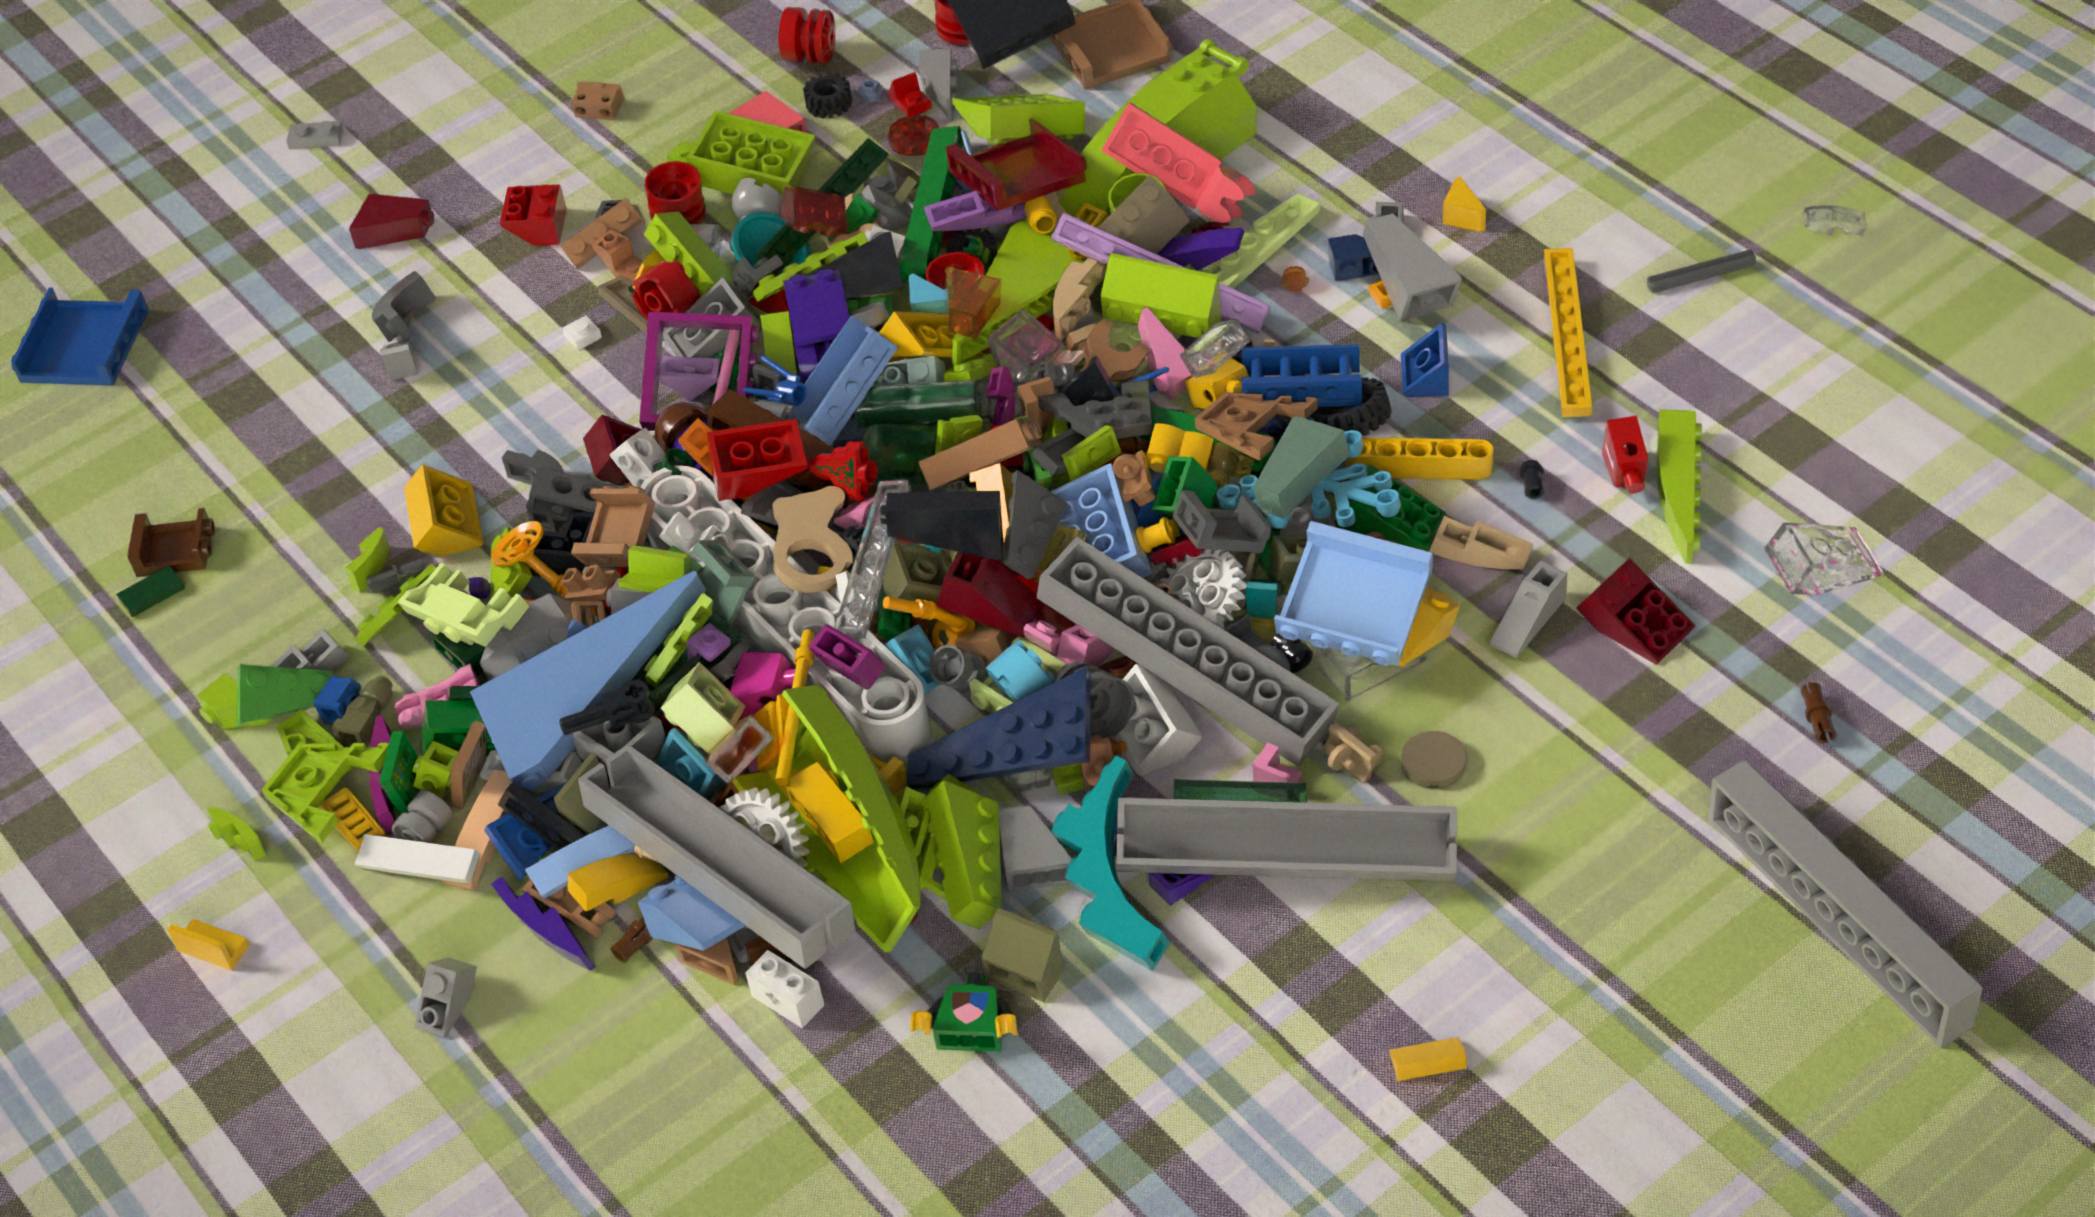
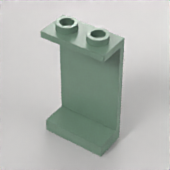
[680,540,755,669]

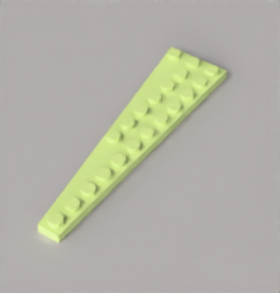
[1046,193,1320,387]

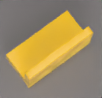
[167,919,250,970]

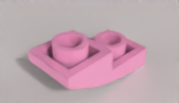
[1024,620,1061,656]

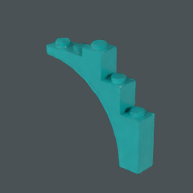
[1051,755,1170,971]

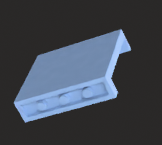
[1274,521,1433,666]

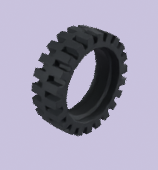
[1310,377,1392,436]

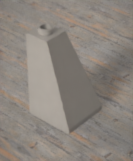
[1363,213,1462,322]

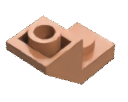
[592,229,643,281]

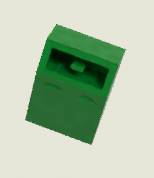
[1334,464,1446,551]

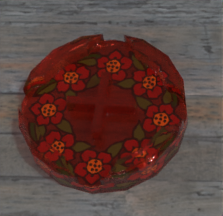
[888,115,940,156]

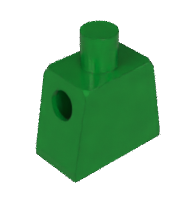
[1152,456,1218,518]

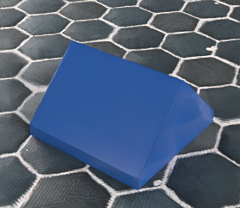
[1401,322,1449,397]

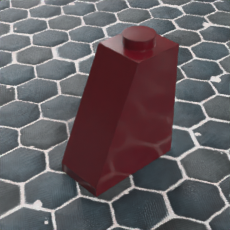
[349,193,435,249]

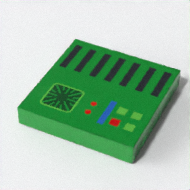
[379,731,421,815]

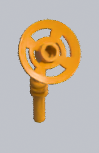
[491,521,596,617]
[883,596,986,650]

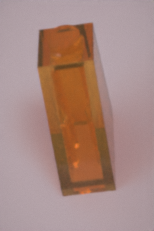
[945,267,1001,339]
[705,715,774,784]

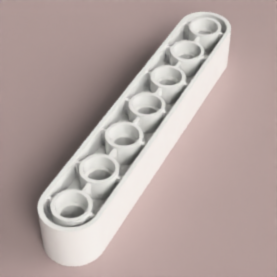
[640,466,931,764]

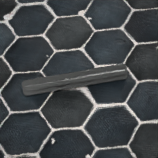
[1646,250,1756,293]

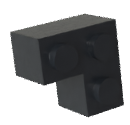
[528,511,594,577]

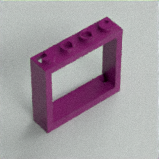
[639,312,759,431]

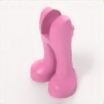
[395,664,480,730]

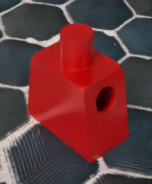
[1602,415,1648,494]

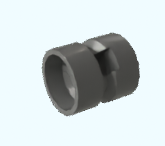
[929,645,987,692]

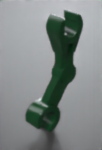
[963,235,990,276]

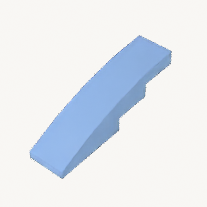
[525,825,635,900]

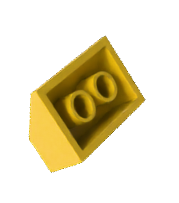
[879,311,983,359]
[404,464,484,557]

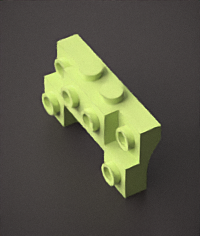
[398,563,529,647]

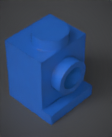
[313,676,361,725]

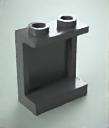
[1173,490,1271,553]

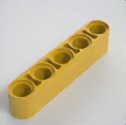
[1345,437,1493,480]

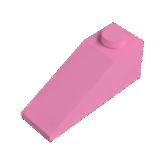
[1138,307,1202,400]
[1056,625,1115,667]

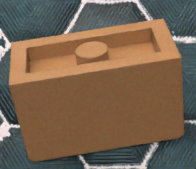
[1017,377,1055,443]

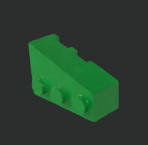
[420,700,496,757]

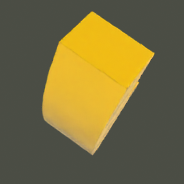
[568,853,669,912]

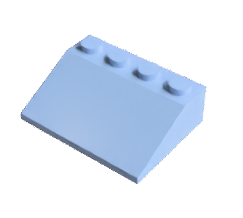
[1044,463,1152,578]

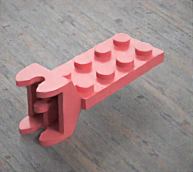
[1101,102,1256,223]

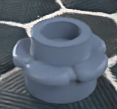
[858,79,884,103]

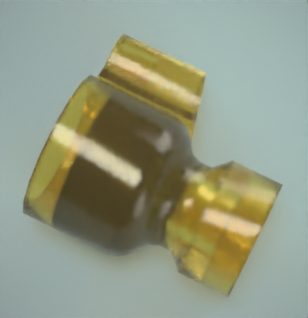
[1207,442,1255,493]

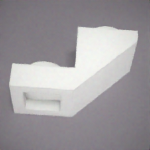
[659,512,737,563]

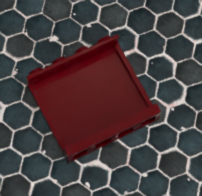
[946,118,1087,211]

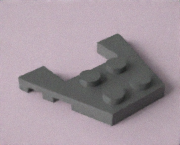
[1038,380,1152,439]

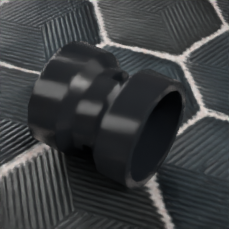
[1270,634,1313,673]

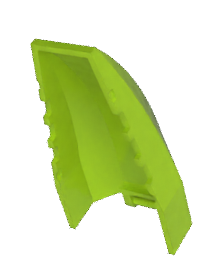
[1058,38,1257,222]
[732,684,921,953]

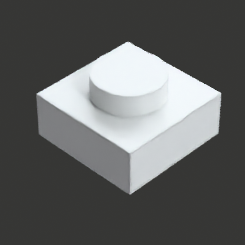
[562,316,602,350]

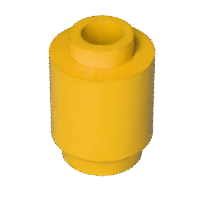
[1024,196,1057,234]

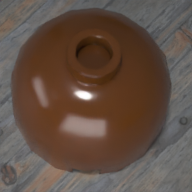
[655,402,708,454]

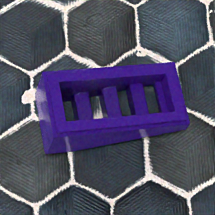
[1148,873,1215,906]

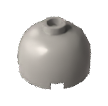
[732,178,788,220]

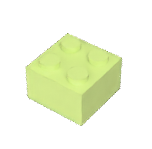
[661,662,745,753]

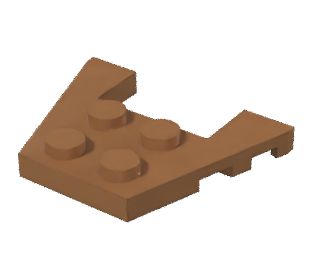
[1195,392,1318,460]

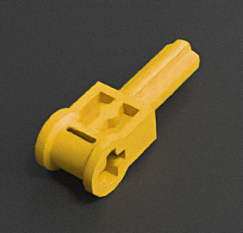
[1136,517,1181,554]

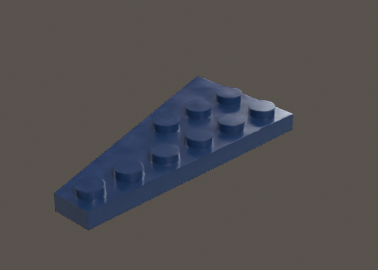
[907,667,1091,789]

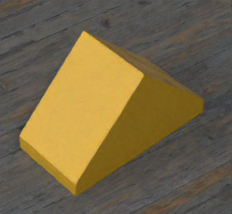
[1443,177,1486,232]

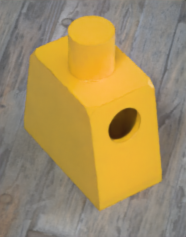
[1184,358,1249,409]

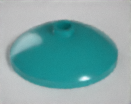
[731,212,812,276]

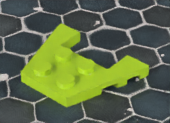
[261,743,389,843]

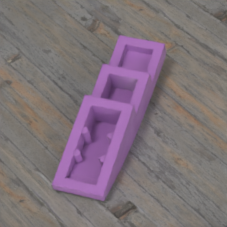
[924,191,1027,231]

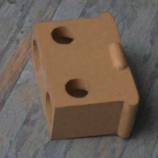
[571,81,625,120]

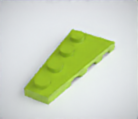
[753,232,868,302]

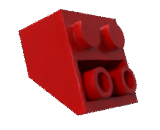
[500,184,567,246]

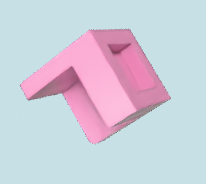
[1252,743,1302,799]

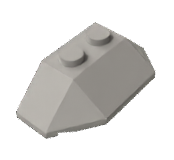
[480,593,597,681]

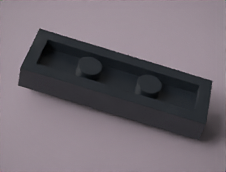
[498,781,586,850]

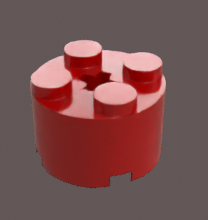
[632,260,700,319]

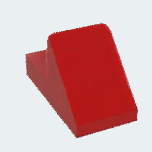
[888,72,932,118]

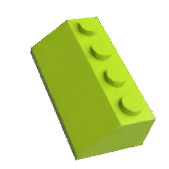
[1101,253,1221,339]

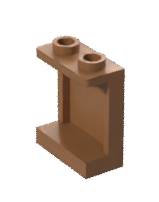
[571,486,656,567]

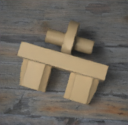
[1323,722,1384,783]

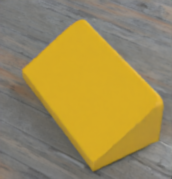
[1389,1037,1467,1081]

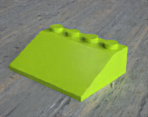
[953,94,1085,144]
[686,110,815,208]

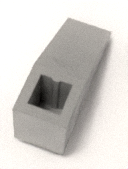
[919,48,958,119]
[1489,561,1568,658]

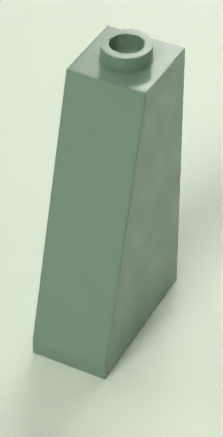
[1253,415,1349,519]

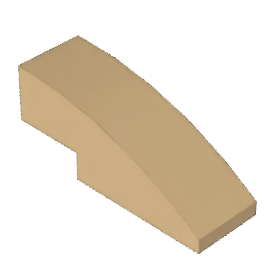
[1429,516,1533,569]

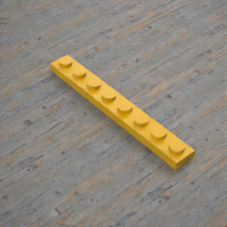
[1544,248,1592,417]

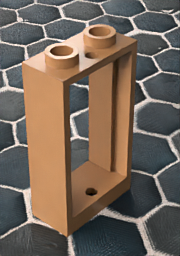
[918,416,1042,490]

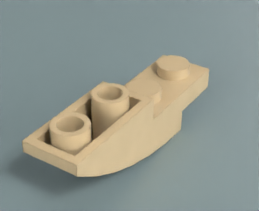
[1053,257,1107,342]

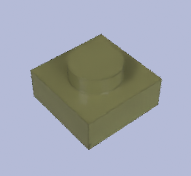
[894,174,920,204]

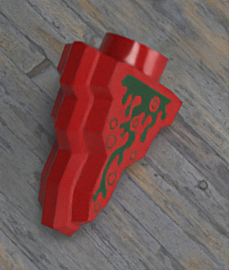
[808,441,878,502]

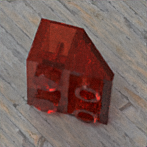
[779,185,847,237]

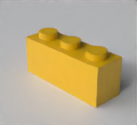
[785,762,874,863]

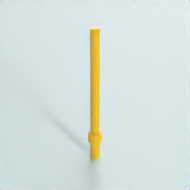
[775,629,815,786]

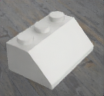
[1115,664,1203,776]

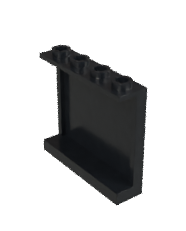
[944,0,1076,70]

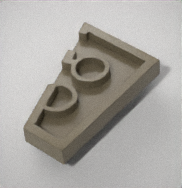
[598,276,648,334]

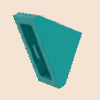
[1246,578,1284,619]

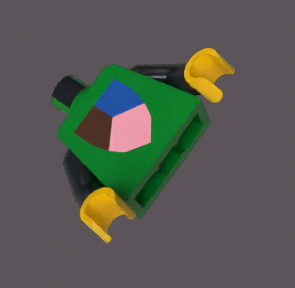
[910,972,1018,1052]

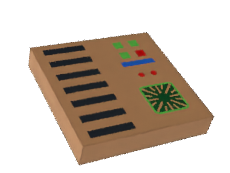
[451,721,486,810]

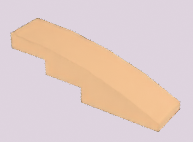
[442,769,512,891]

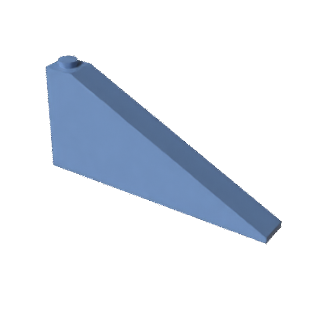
[470,570,706,790]

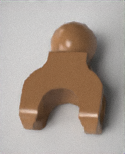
[1075,318,1149,383]

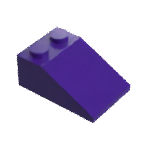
[783,269,849,346]

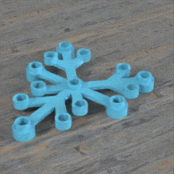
[1216,416,1401,528]

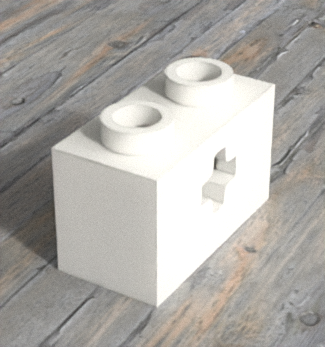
[745,950,824,1028]

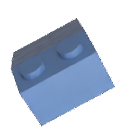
[638,875,746,951]

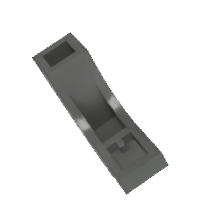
[372,270,436,342]
[501,450,564,532]

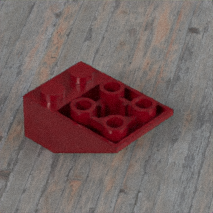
[937,552,1042,638]
[1576,557,1696,665]

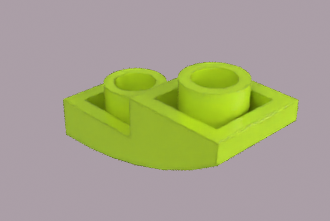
[345,527,391,593]
[207,807,266,861]

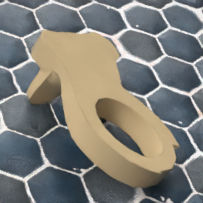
[772,486,853,593]

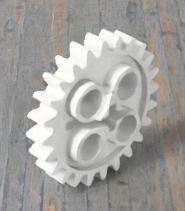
[1160,549,1247,629]
[719,787,810,868]

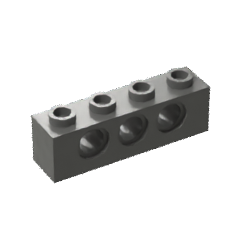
[527,466,621,521]

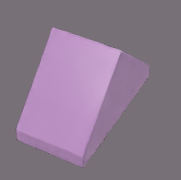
[659,356,720,401]

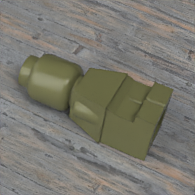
[332,676,393,747]

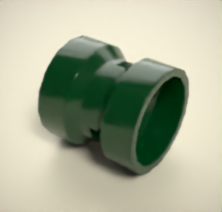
[654,448,693,475]

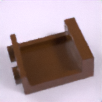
[127,508,215,577]

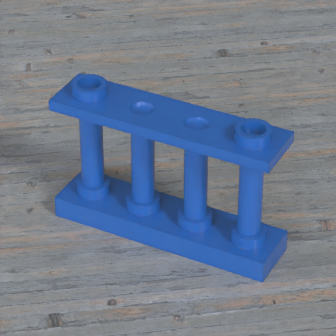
[1242,344,1362,407]

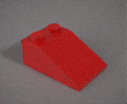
[707,419,808,501]

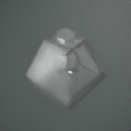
[987,308,1066,391]

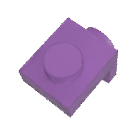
[687,623,731,668]

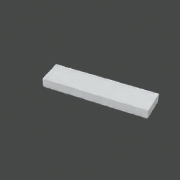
[355,834,480,884]

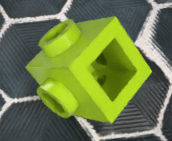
[412,741,459,799]

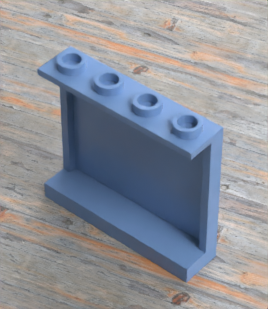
[791,315,898,446]

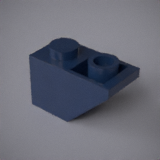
[1328,234,1380,281]

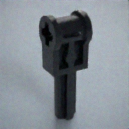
[559,680,655,735]

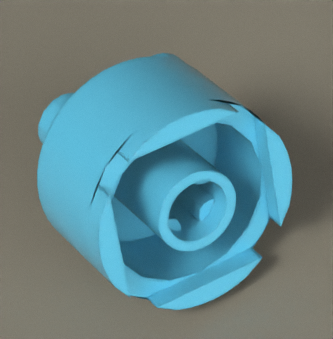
[985,640,1055,702]

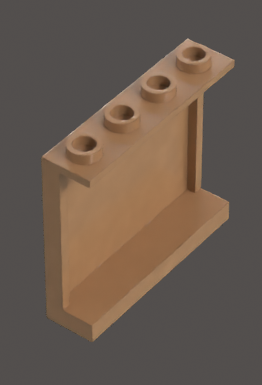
[1049,0,1173,90]

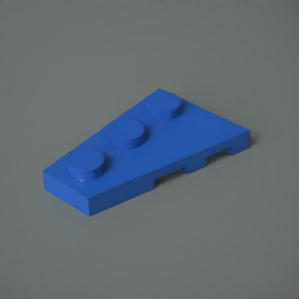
[484,782,566,882]

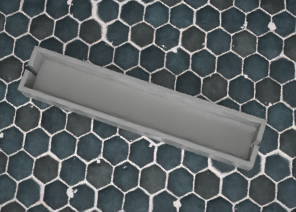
[578,744,855,969]
[1116,798,1457,881]

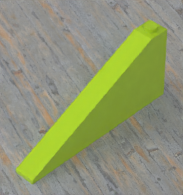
[952,217,1088,365]

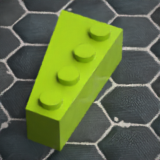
[922,780,1002,929]

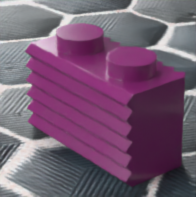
[809,624,886,690]

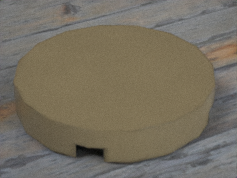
[1401,731,1467,788]

